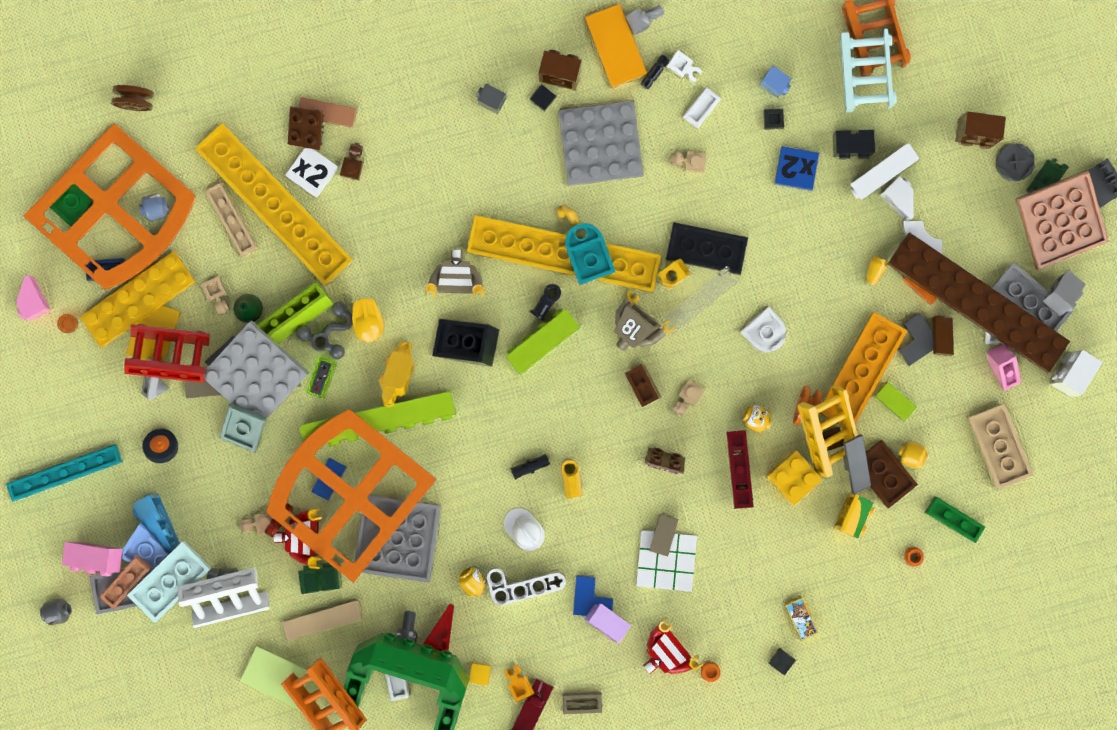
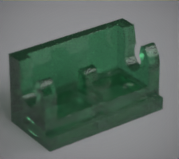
[1026,158,1069,193]

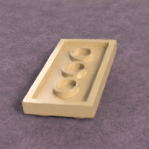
[967,404,1034,490]

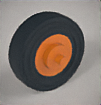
[142,429,178,463]

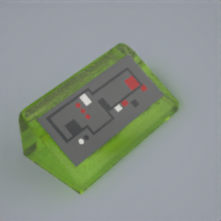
[307,357,337,399]

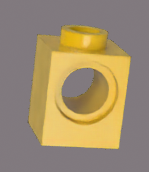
[658,258,692,289]

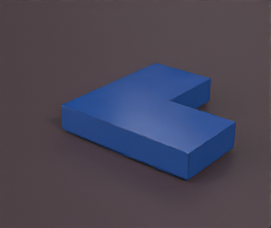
[573,576,613,616]

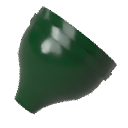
[233,294,263,323]

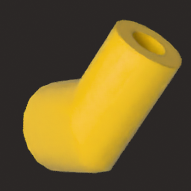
[556,205,581,227]

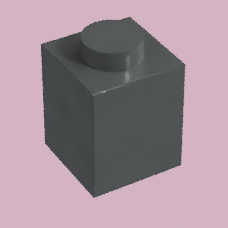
[476,84,507,114]

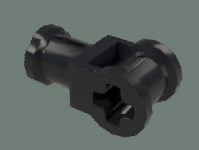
[529,284,561,321]

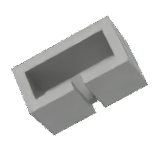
[1043,270,1086,316]

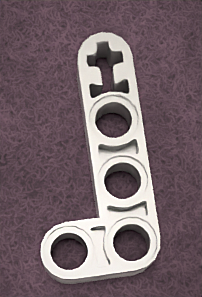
[487,568,566,605]

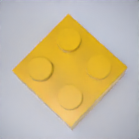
[765,451,823,505]

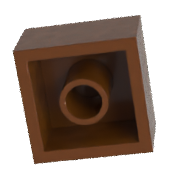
[539,49,582,91]
[955,111,1006,149]

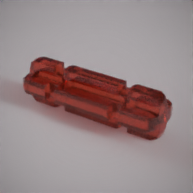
[264,503,293,537]

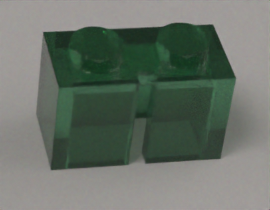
[298,562,342,594]

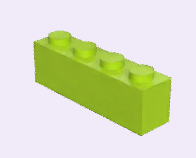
[257,282,334,344]
[506,309,580,376]

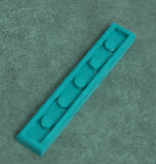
[6,444,123,502]

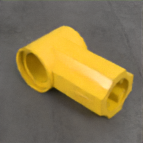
[561,459,582,498]

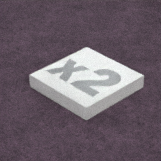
[285,148,339,198]

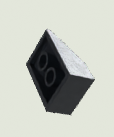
[432,319,500,367]

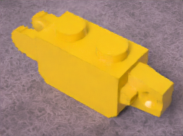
[379,341,415,408]

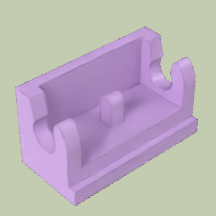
[584,603,631,643]

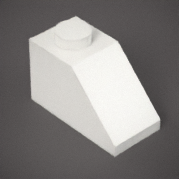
[880,176,914,221]

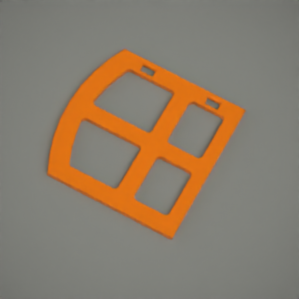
[23,123,196,290]
[266,409,437,583]

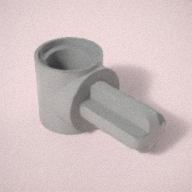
[626,5,664,34]

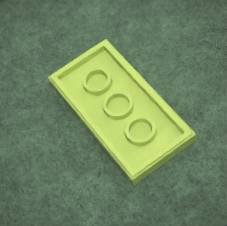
[240,645,319,710]

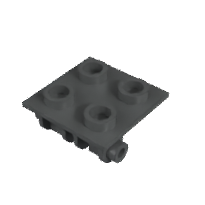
[1088,158,1117,208]

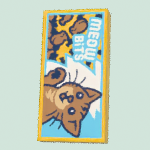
[784,597,819,641]

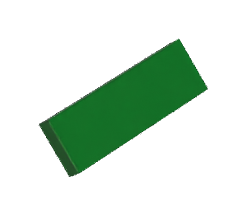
[925,496,985,543]

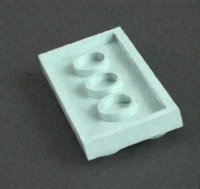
[127,541,211,623]

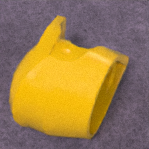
[352,298,384,342]

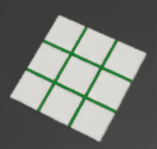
[636,530,697,592]

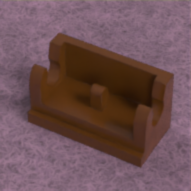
[625,364,661,407]

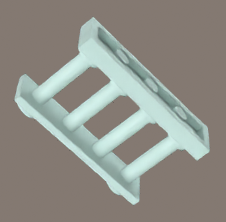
[840,29,897,113]

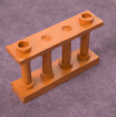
[842,0,911,77]
[281,658,367,730]

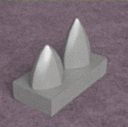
[141,357,168,400]

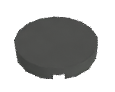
[996,143,1035,182]

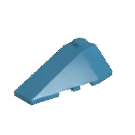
[133,494,180,554]

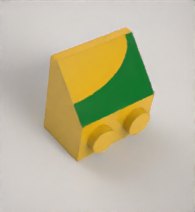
[834,493,874,538]

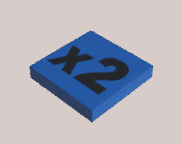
[774,146,819,191]

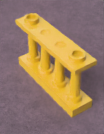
[797,385,858,478]

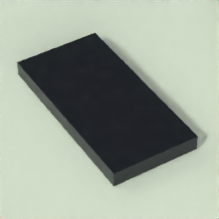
[666,222,748,275]

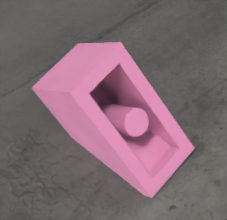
[16,275,51,321]
[987,344,1021,391]

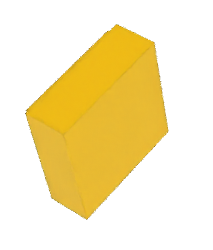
[469,662,491,685]

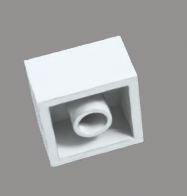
[1050,350,1103,397]

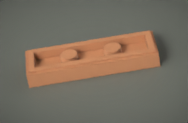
[298,97,357,128]
[99,555,152,610]

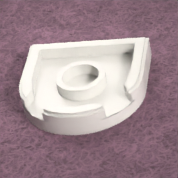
[740,306,786,352]

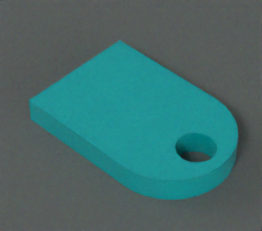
[565,223,616,285]

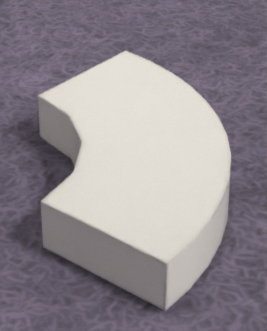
[902,221,942,254]

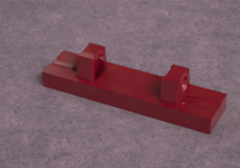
[726,430,754,509]
[512,678,554,730]

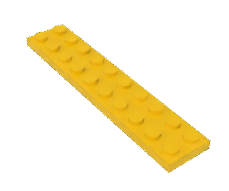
[195,123,353,286]
[467,215,661,293]

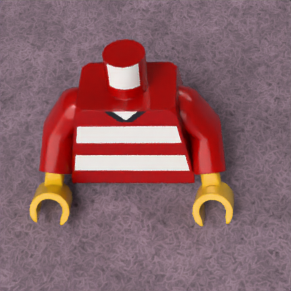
[274,508,322,569]
[643,617,703,674]

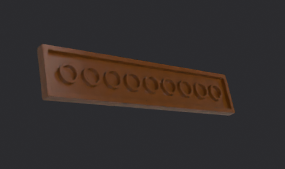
[887,232,1070,373]

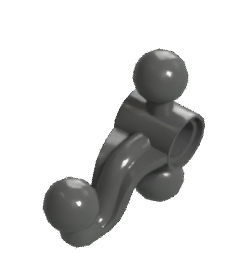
[296,302,353,359]

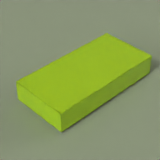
[874,382,917,422]

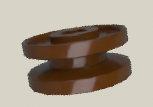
[111,85,154,111]

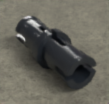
[510,454,550,480]

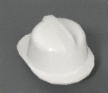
[504,508,545,551]

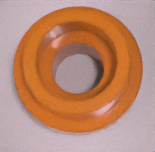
[904,547,924,567]

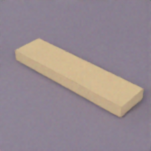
[204,182,258,257]
[282,600,363,641]

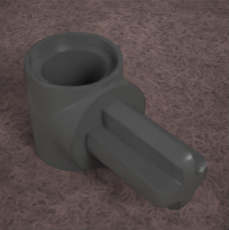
[396,611,417,643]

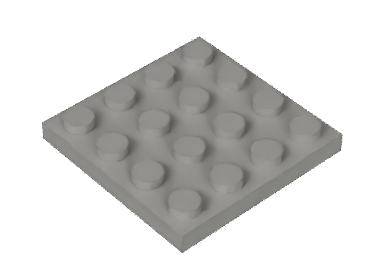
[559,101,644,186]
[204,320,309,418]
[355,495,441,583]

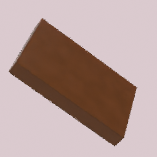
[866,440,918,509]

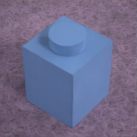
[760,66,792,98]

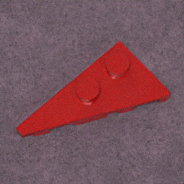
[422,603,454,651]

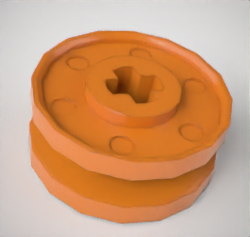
[793,386,823,425]

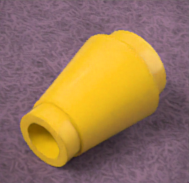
[865,256,888,286]

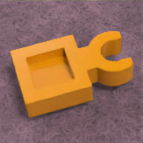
[504,665,534,702]

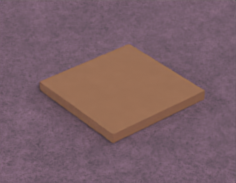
[1015,170,1109,270]

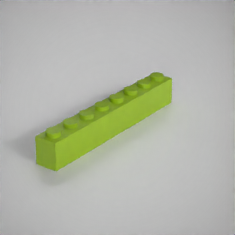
[299,391,456,449]

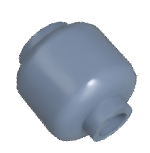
[139,194,169,221]

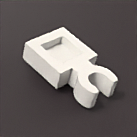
[666,50,702,82]

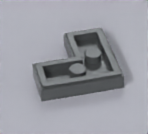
[898,313,933,366]

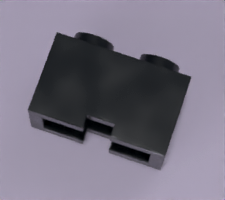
[833,130,875,160]

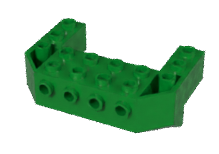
[344,633,470,730]

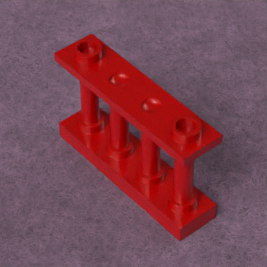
[124,324,210,383]

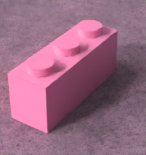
[62,542,123,576]

